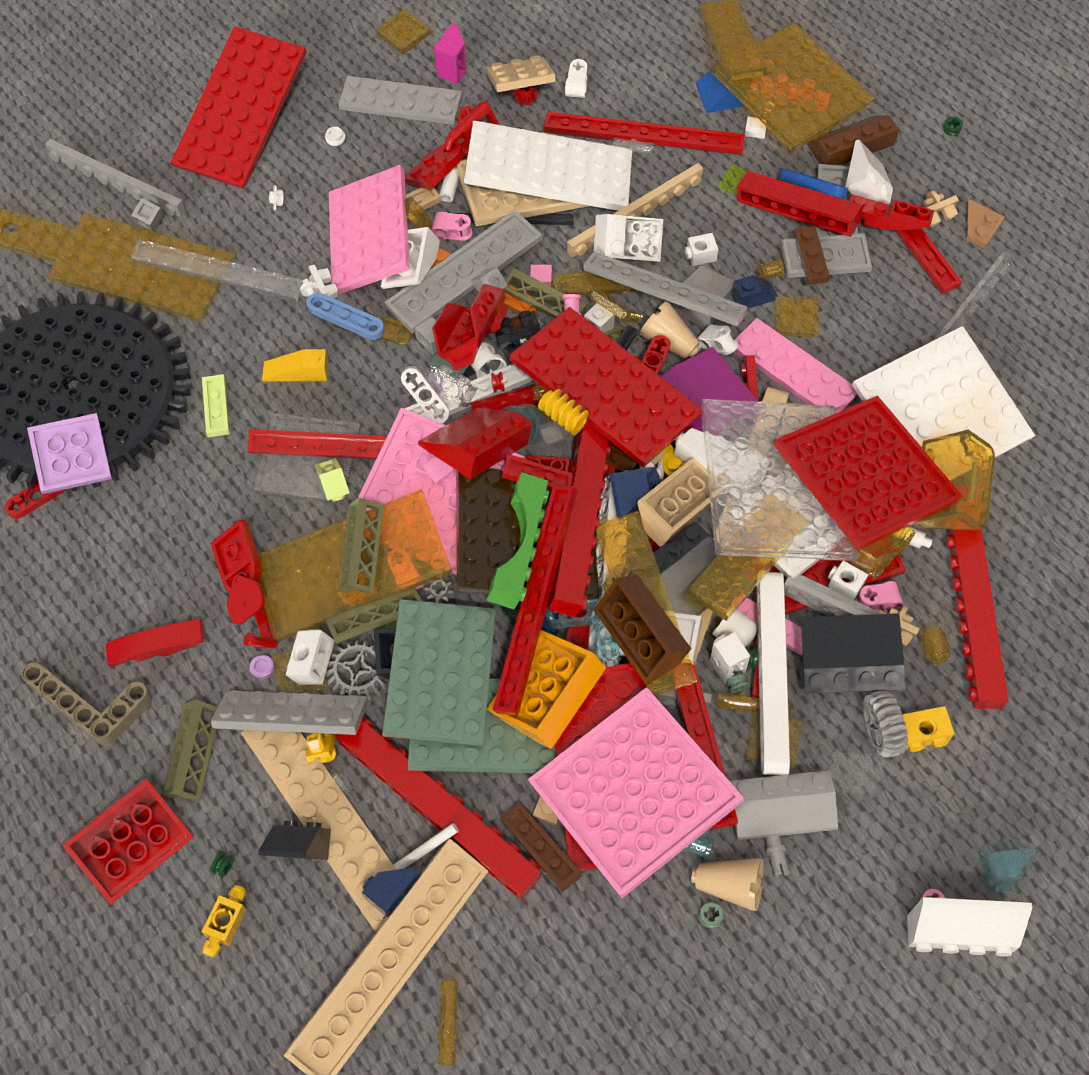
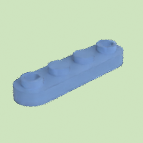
[306,293,384,340]

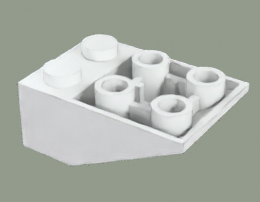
[594,214,663,262]

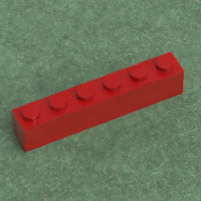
[737,171,862,237]

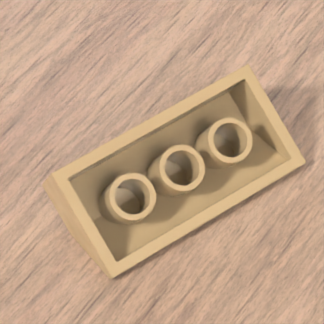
[637,457,726,547]

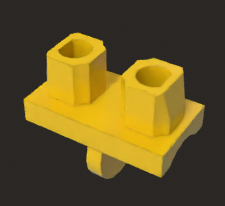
[305,733,336,763]

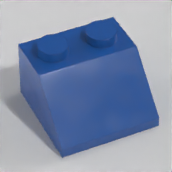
[696,62,747,113]

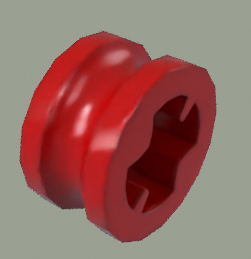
[491,372,505,393]

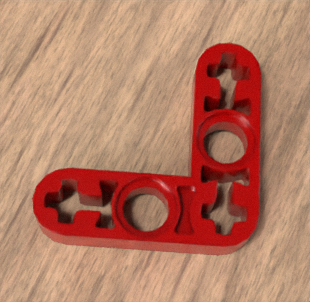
[5,481,66,519]

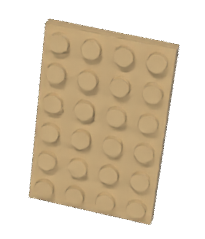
[456,160,589,226]

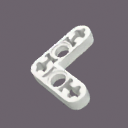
[401,366,449,424]

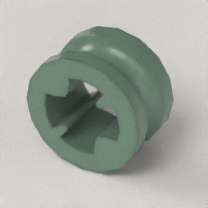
[726,674,751,695]
[699,902,723,928]

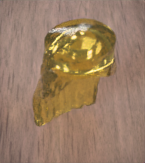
[846,527,915,577]

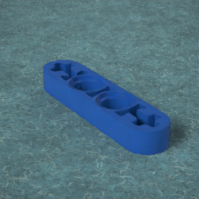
[778,168,848,199]

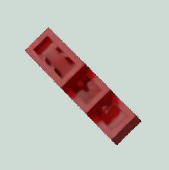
[105,619,205,667]

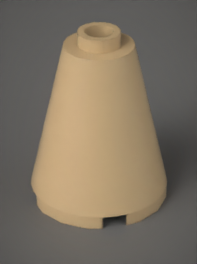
[639,301,700,359]
[691,858,764,911]

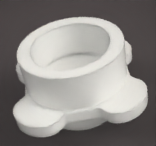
[269,185,283,210]

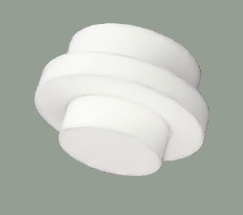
[325,127,345,146]

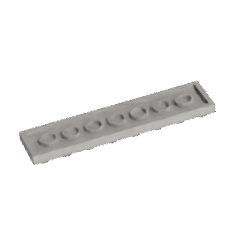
[385,210,542,334]

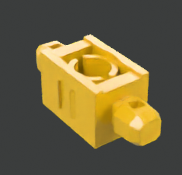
[202,885,247,958]

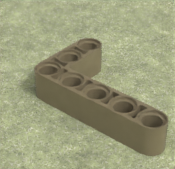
[21,662,152,746]

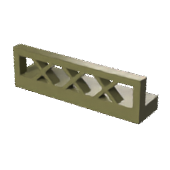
[504,268,587,318]
[337,498,384,594]
[325,585,422,643]
[161,699,218,802]

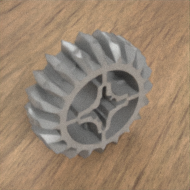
[326,639,389,702]
[862,690,908,758]

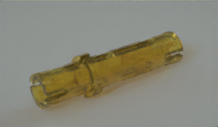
[716,692,791,716]
[437,980,459,1066]

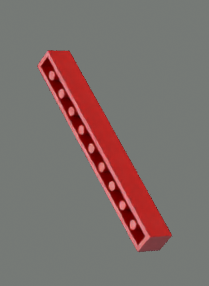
[548,422,611,617]
[943,485,1008,709]
[334,717,541,901]

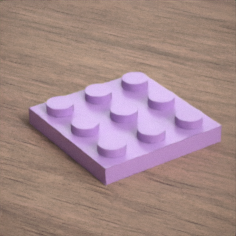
[27,413,112,494]

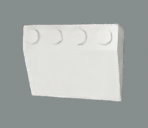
[907,897,1032,956]

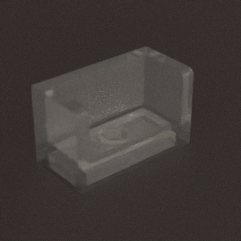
[538,421,572,458]

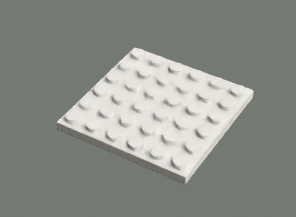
[852,326,1035,481]

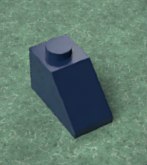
[731,275,779,309]
[361,868,421,917]

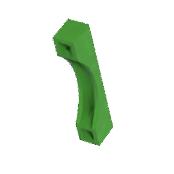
[486,472,549,609]

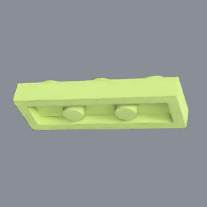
[202,374,230,437]

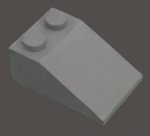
[672,266,734,328]

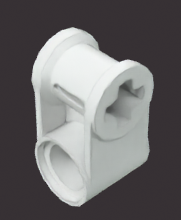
[565,59,587,98]
[697,324,738,355]

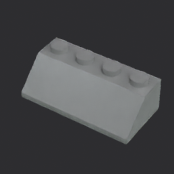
[730,770,838,840]

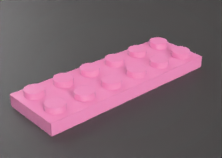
[734,318,858,416]

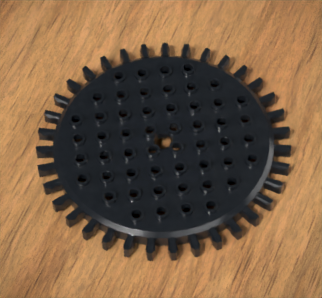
[0,292,191,492]

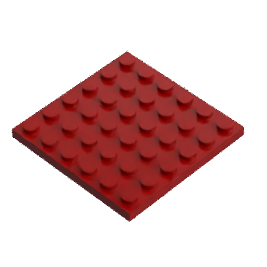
[773,396,963,551]

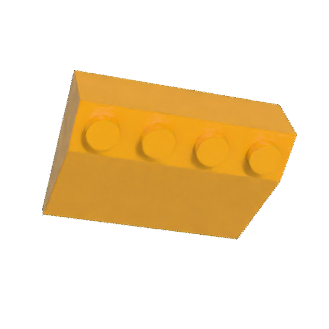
[486,630,606,749]

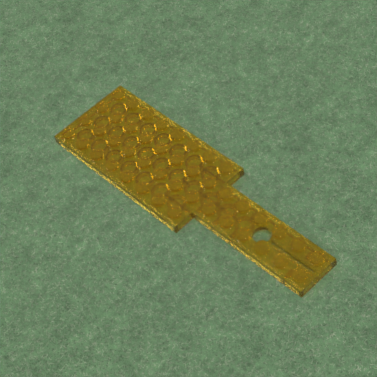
[0,208,235,323]

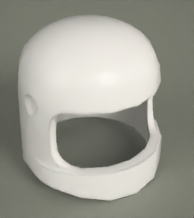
[470,342,507,378]
[711,607,757,647]

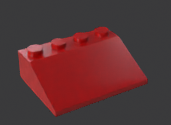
[418,408,533,479]
[62,777,194,905]

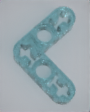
[545,598,620,667]

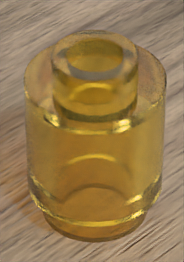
[922,626,951,664]

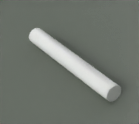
[393,823,459,870]

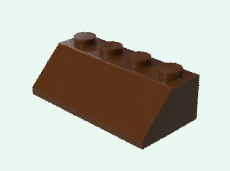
[805,115,899,166]
[594,575,692,685]

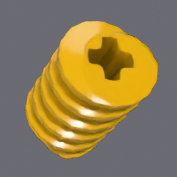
[538,389,589,436]

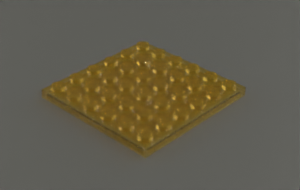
[711,23,875,152]

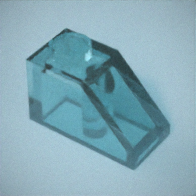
[981,848,1038,892]

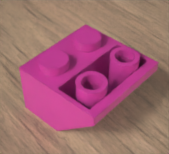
[433,23,467,84]

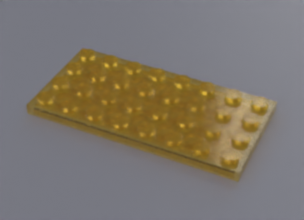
[258,489,453,642]

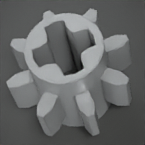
[425,577,454,604]

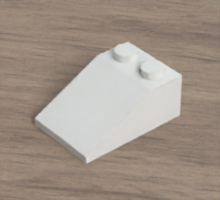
[845,139,893,205]
[381,227,440,289]

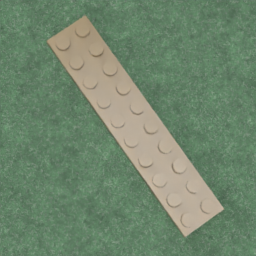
[240,730,396,933]
[282,839,488,1075]

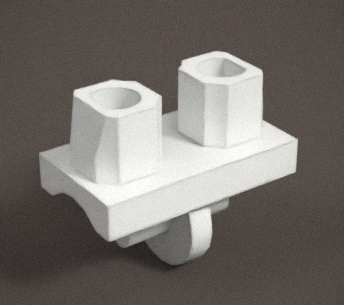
[300,265,338,298]

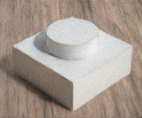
[745,116,768,139]

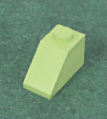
[314,458,349,501]

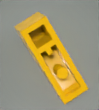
[262,349,329,381]

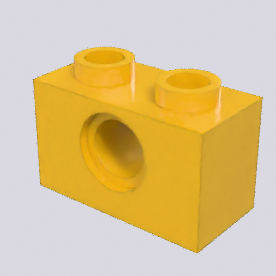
[903,706,955,752]

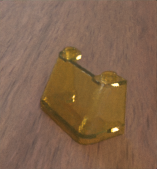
[913,429,995,530]

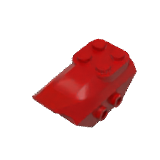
[432,284,508,371]

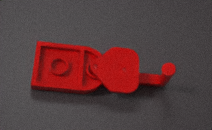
[405,101,499,190]
[210,519,278,649]

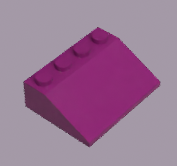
[661,347,766,442]

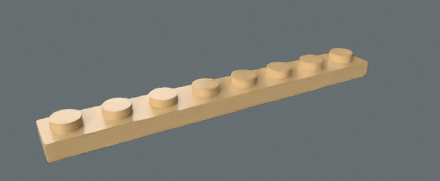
[567,163,703,258]

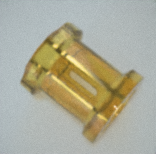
[758,259,785,280]

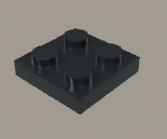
[496,310,541,345]

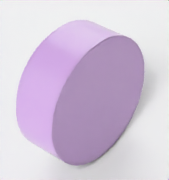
[250,655,275,680]

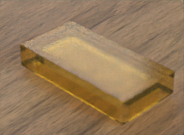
[404,197,433,231]

